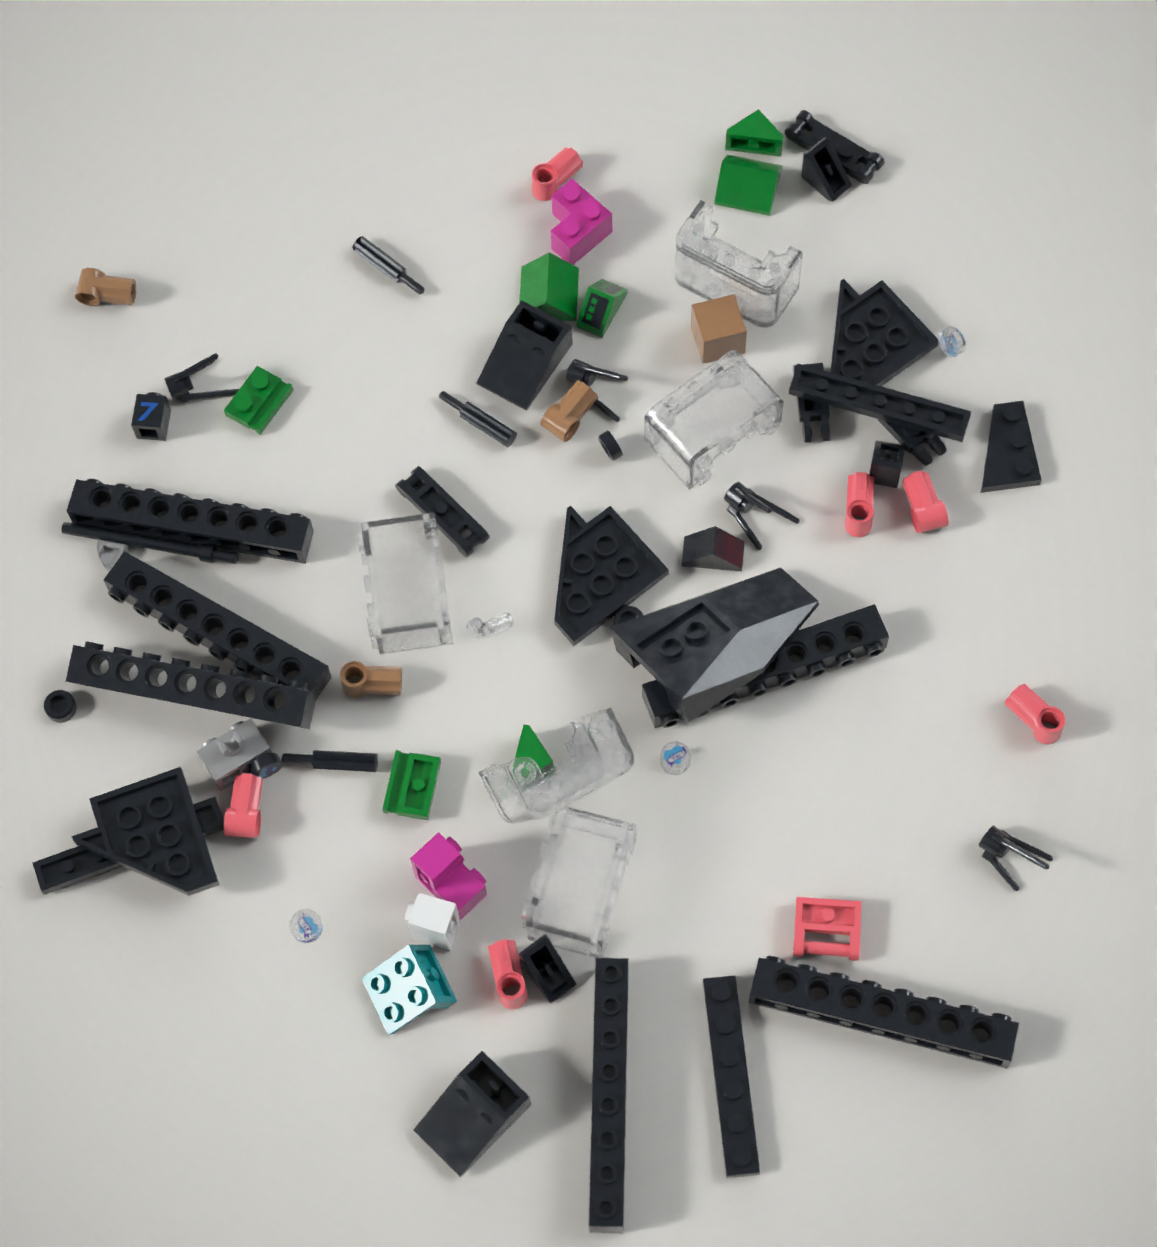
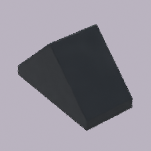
[801,137,852,202]
[869,440,905,488]
[681,526,745,572]
[519,934,577,1004]

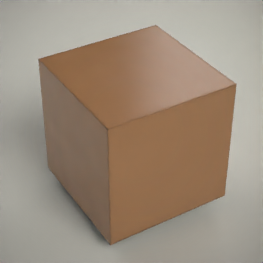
[691,294,747,364]

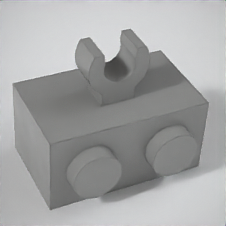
[197,718,272,791]

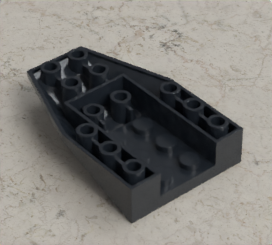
[610,567,819,722]

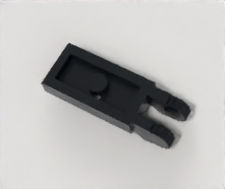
[793,363,830,443]
[877,419,947,466]

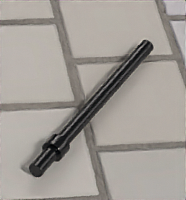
[62,522,239,565]

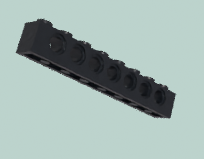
[67,479,314,564]
[104,551,332,700]
[642,604,889,728]
[65,641,317,729]
[748,956,1019,1069]
[589,958,629,1233]

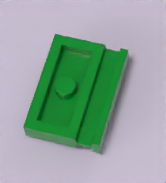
[224,366,294,435]
[382,750,441,821]

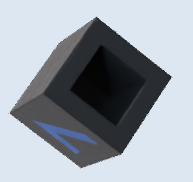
[131,392,171,441]

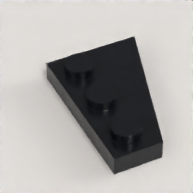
[981,401,1042,493]

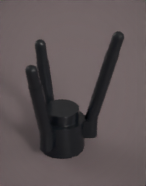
[164,353,239,403]
[566,359,628,422]
[724,482,800,550]
[979,825,1053,891]

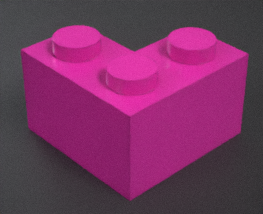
[550,179,613,265]
[410,832,487,920]

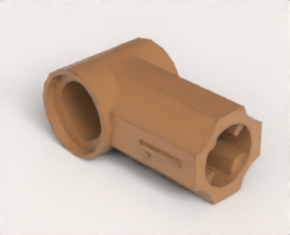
[75,268,137,306]
[540,380,598,442]
[340,661,402,698]

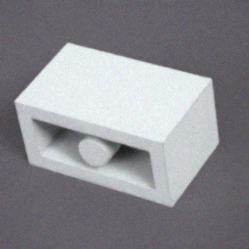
[405,892,460,951]

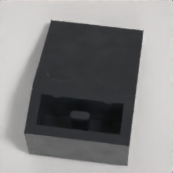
[476,300,573,411]
[413,1051,531,1178]

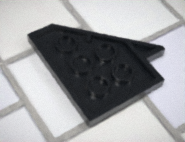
[830,279,939,386]
[554,505,669,646]
[72,767,220,896]

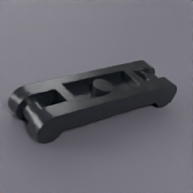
[784,110,885,184]
[395,466,490,558]

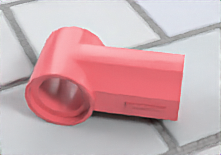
[532,147,583,201]
[903,470,949,534]
[845,472,874,537]
[1005,683,1065,745]
[224,773,263,838]
[488,939,528,1010]

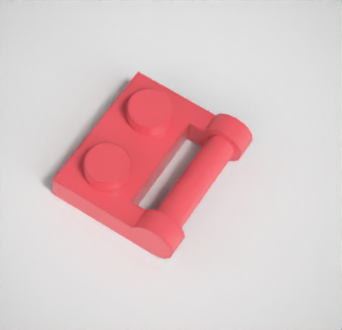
[793,897,862,961]

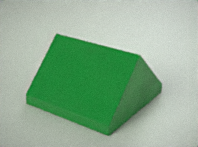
[714,154,783,216]
[519,252,579,321]

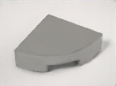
[97,540,129,571]

